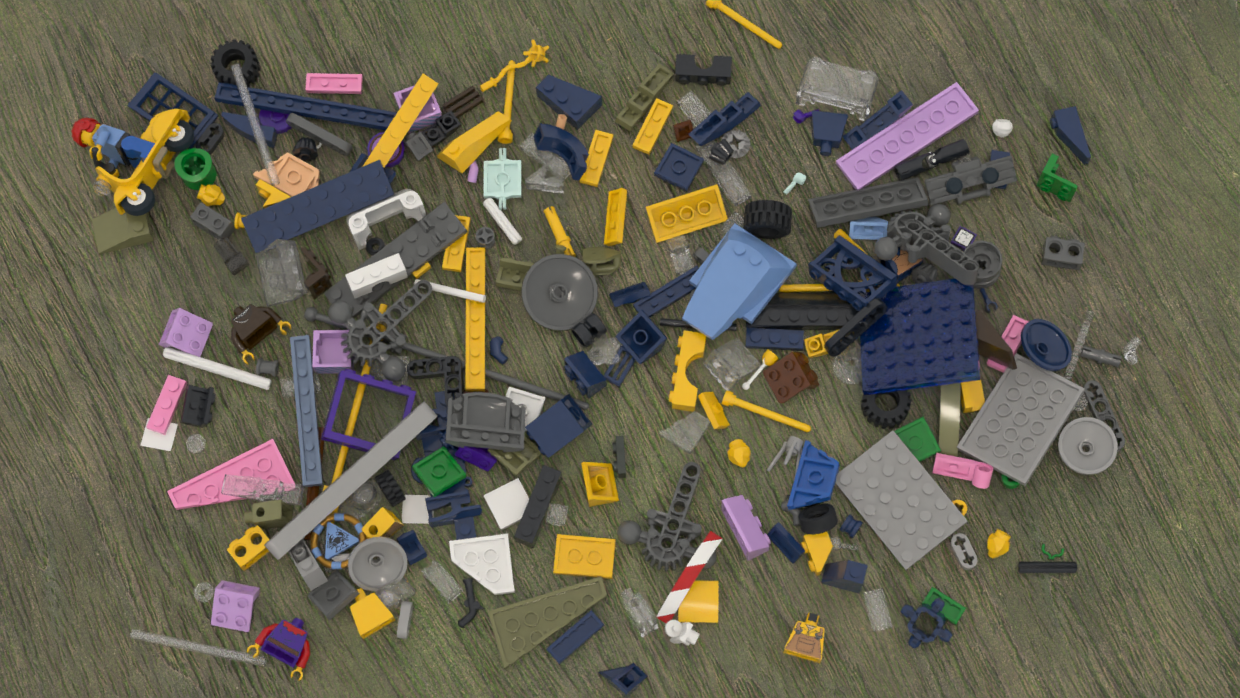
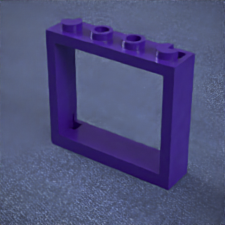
[321,369,416,460]

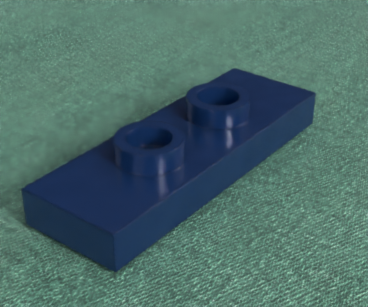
[546,610,604,665]

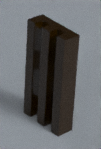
[442,86,484,118]

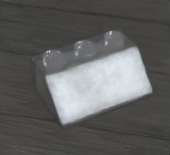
[256,239,307,307]

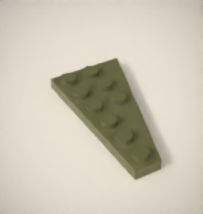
[488,577,607,669]

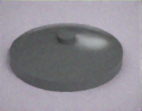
[521,254,598,331]

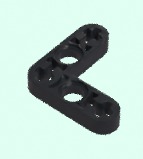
[407,356,464,407]

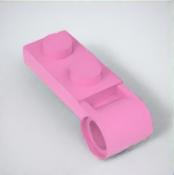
[932,453,993,489]

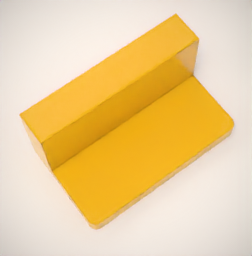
[956,370,985,413]

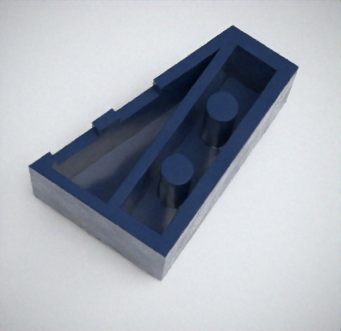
[536,74,602,130]

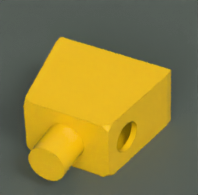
[350,588,395,639]

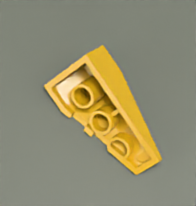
[437,111,512,173]

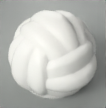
[992,119,1013,138]

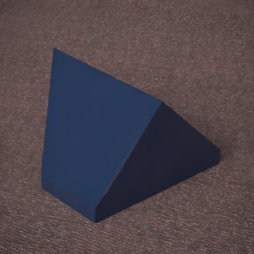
[598,663,648,698]

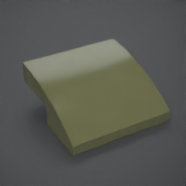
[488,436,542,476]

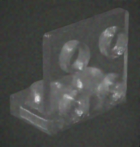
[703,338,761,391]

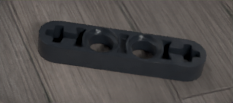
[824,298,887,357]

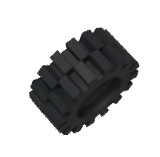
[374,469,406,507]

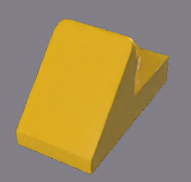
[256,179,291,208]

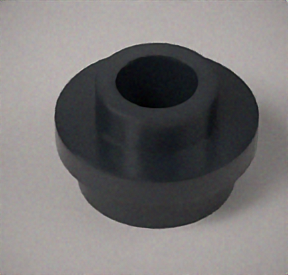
[366,237,385,256]

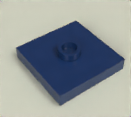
[654,143,705,192]

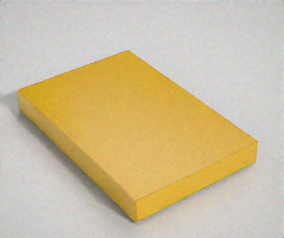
[553,534,616,579]

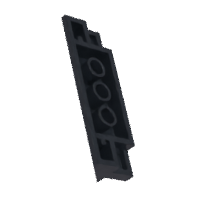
[746,293,861,330]

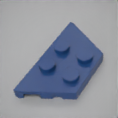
[787,440,840,510]

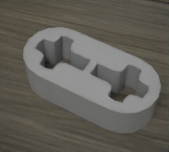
[950,533,978,570]
[397,601,413,639]

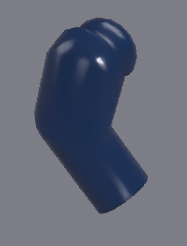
[490,336,509,365]

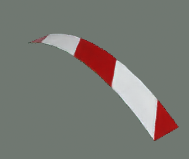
[656,531,723,623]

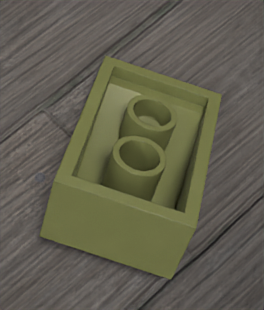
[91,208,154,255]

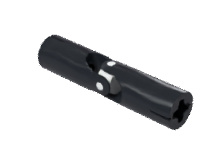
[894,139,970,181]

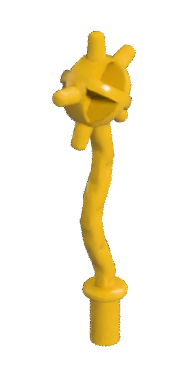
[479,39,549,92]

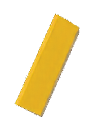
[646,184,728,243]

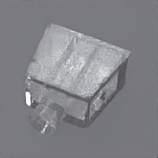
[621,588,659,638]

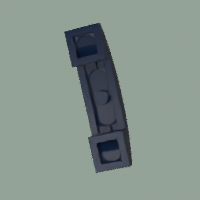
[843,90,913,150]

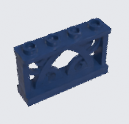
[808,235,897,311]

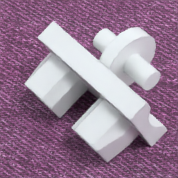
[665,620,699,645]

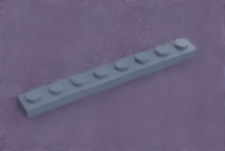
[290,335,323,487]

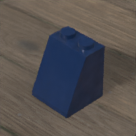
[525,394,592,458]

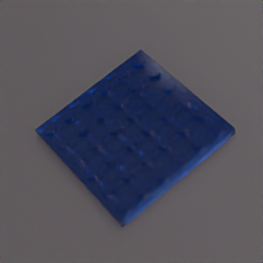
[859,278,981,395]

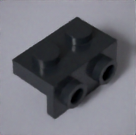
[180,385,215,428]

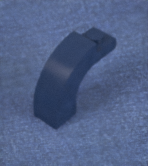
[533,123,589,181]

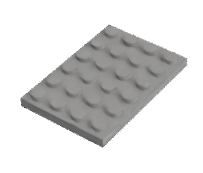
[957,353,1085,486]
[835,430,968,570]

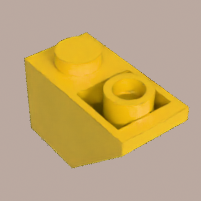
[801,532,833,576]

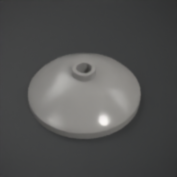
[1058,417,1118,475]
[348,537,407,591]

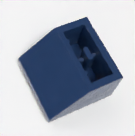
[564,351,607,399]

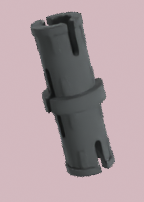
[1080,345,1122,368]

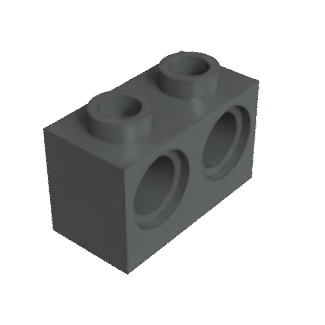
[190,203,235,244]
[1041,236,1085,270]

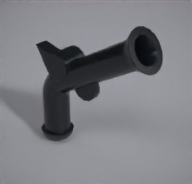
[457,578,485,628]

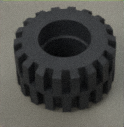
[211,39,260,87]
[743,200,792,239]
[861,376,912,429]

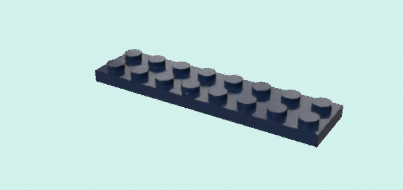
[241,160,395,253]

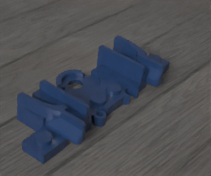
[411,391,482,540]

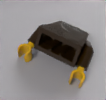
[231,304,291,365]

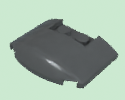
[445,392,526,452]

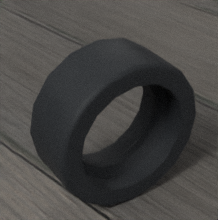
[798,504,838,535]

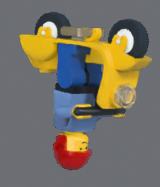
[71,109,194,216]

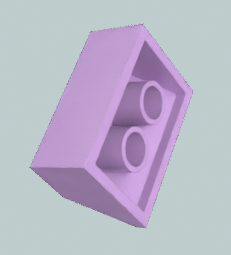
[721,495,771,561]

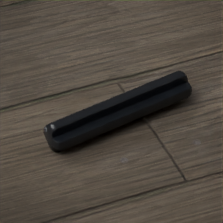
[1018,562,1077,573]

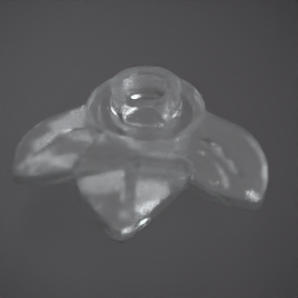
[588,334,622,365]

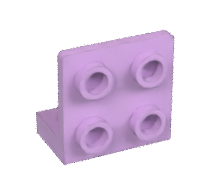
[159,308,213,357]
[211,580,260,632]

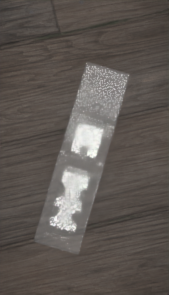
[696,140,752,206]
[221,475,305,505]

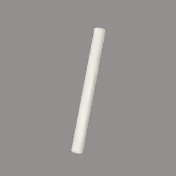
[414,279,486,303]

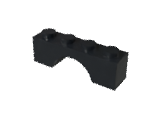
[514,465,563,549]

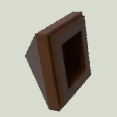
[673,119,693,142]

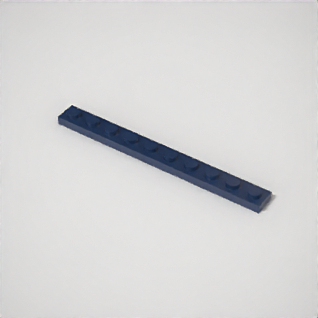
[214,82,397,131]

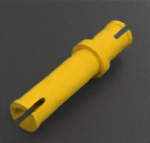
[543,206,576,257]

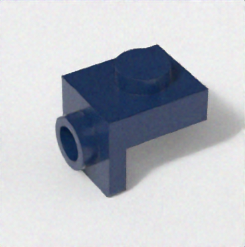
[396,530,427,565]

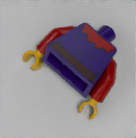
[247,618,310,681]

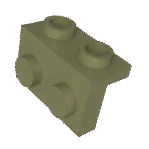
[495,258,534,291]

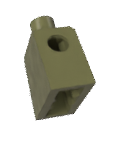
[244,499,293,529]

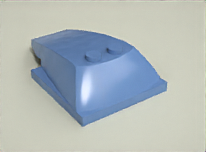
[682,223,797,340]

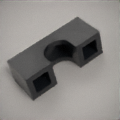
[675,54,732,86]

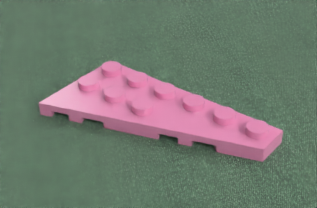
[167,439,299,510]

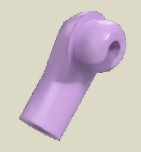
[467,160,479,183]

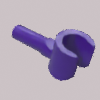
[793,109,819,124]

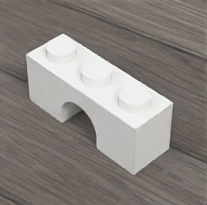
[345,253,407,299]

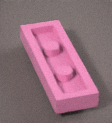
[305,73,363,94]
[987,315,1029,373]
[146,375,187,435]

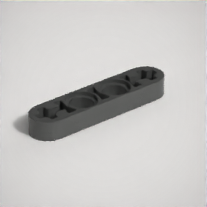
[285,113,353,156]
[1083,380,1125,452]

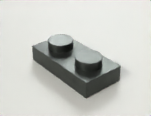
[612,436,626,478]

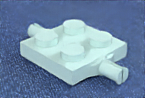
[484,148,522,210]

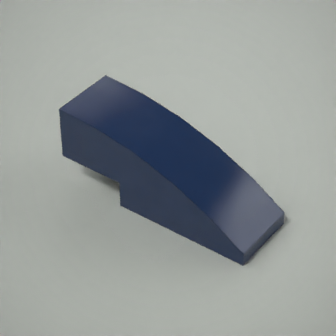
[221,112,278,148]

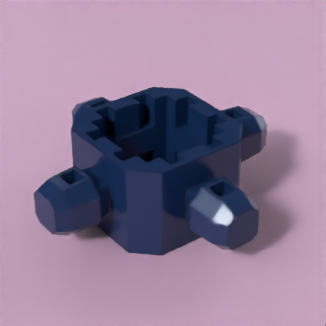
[900,597,953,649]

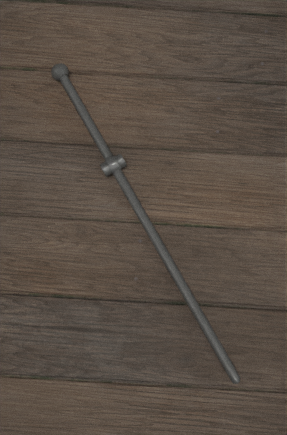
[304,307,589,410]

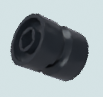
[571,312,607,348]

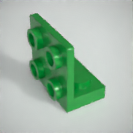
[1036,153,1078,202]

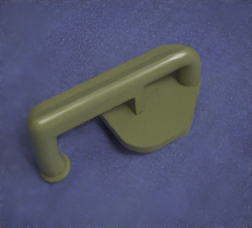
[555,245,621,276]

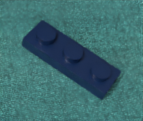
[745,328,804,351]

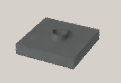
[307,569,359,621]

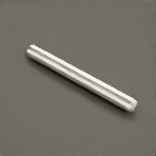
[163,347,272,390]

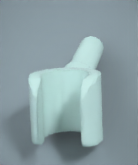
[783,173,806,195]

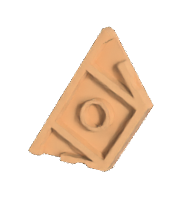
[253,152,320,197]

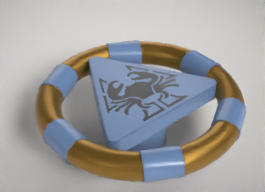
[310,513,367,569]

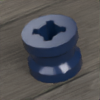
[839,514,863,539]

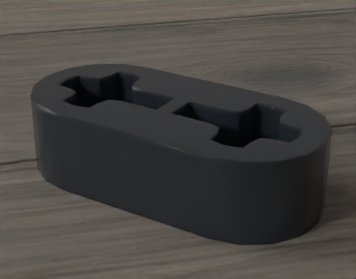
[196,123,225,155]

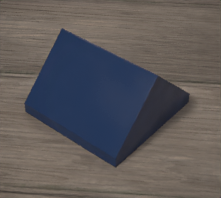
[615,310,667,364]

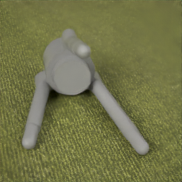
[767,436,803,479]

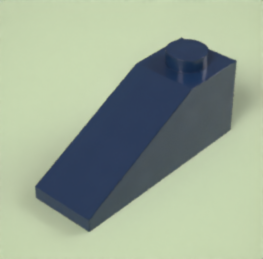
[1050,106,1091,165]

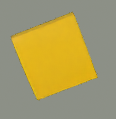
[678,580,718,623]

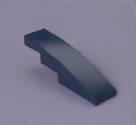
[688,92,761,147]

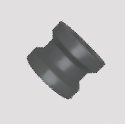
[476,227,495,249]

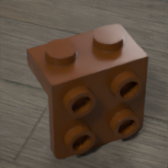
[763,352,820,403]

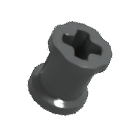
[256,357,279,377]

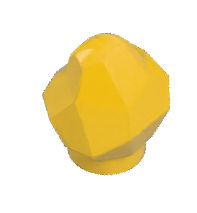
[197,184,225,206]
[727,439,751,468]
[987,529,1011,559]

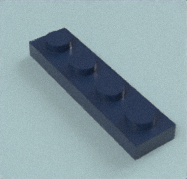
[633,265,699,318]

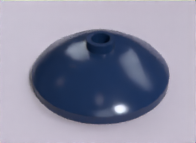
[1021,319,1072,371]

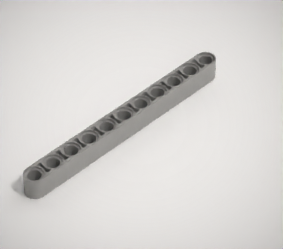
[264,401,437,560]

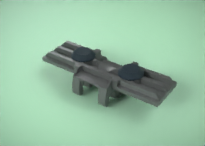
[925,155,1017,205]

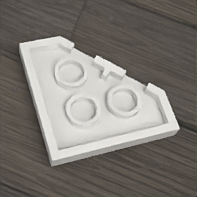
[449,534,515,595]

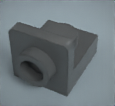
[403,131,433,161]

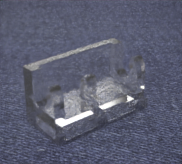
[421,560,464,603]

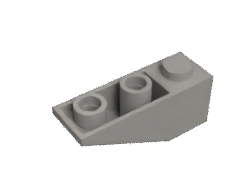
[288,538,328,591]

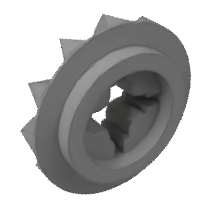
[721,129,750,158]

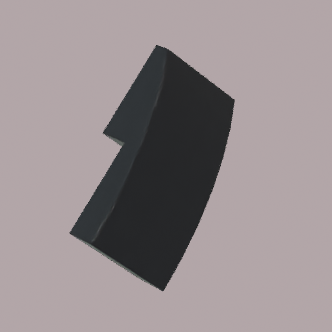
[421,110,461,149]

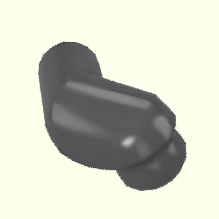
[781,500,802,526]

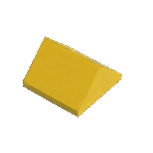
[581,462,619,507]

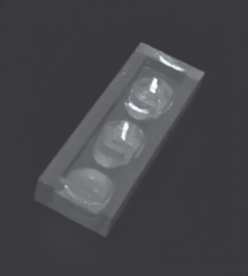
[520,133,570,182]

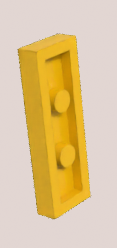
[633,98,673,155]
[580,130,614,187]
[604,188,627,246]
[442,215,471,272]

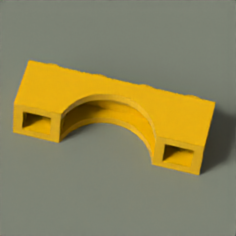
[669,330,706,412]

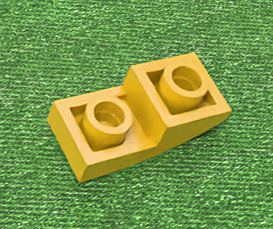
[804,330,848,358]

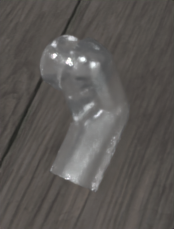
[1123,336,1142,365]

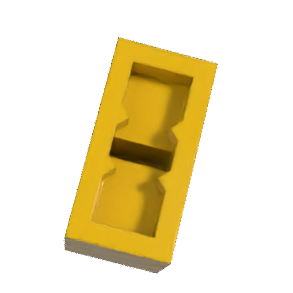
[226,525,270,571]

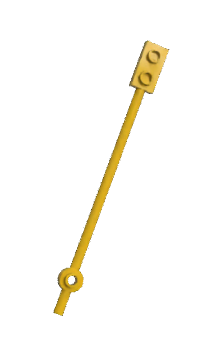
[322,304,387,527]

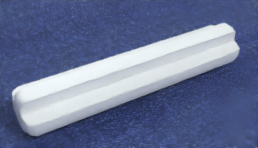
[483,198,522,245]

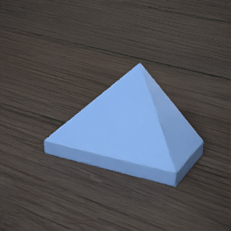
[849,216,888,240]

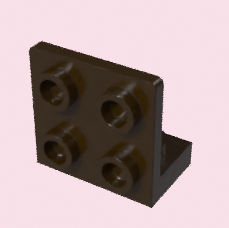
[300,247,332,300]

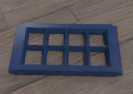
[127,72,218,149]

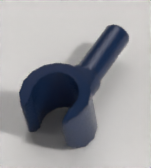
[980,288,998,313]

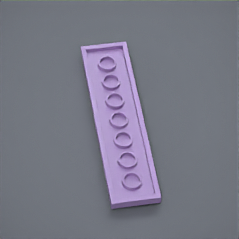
[836,82,979,190]

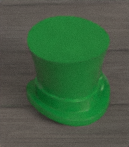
[174,148,217,190]

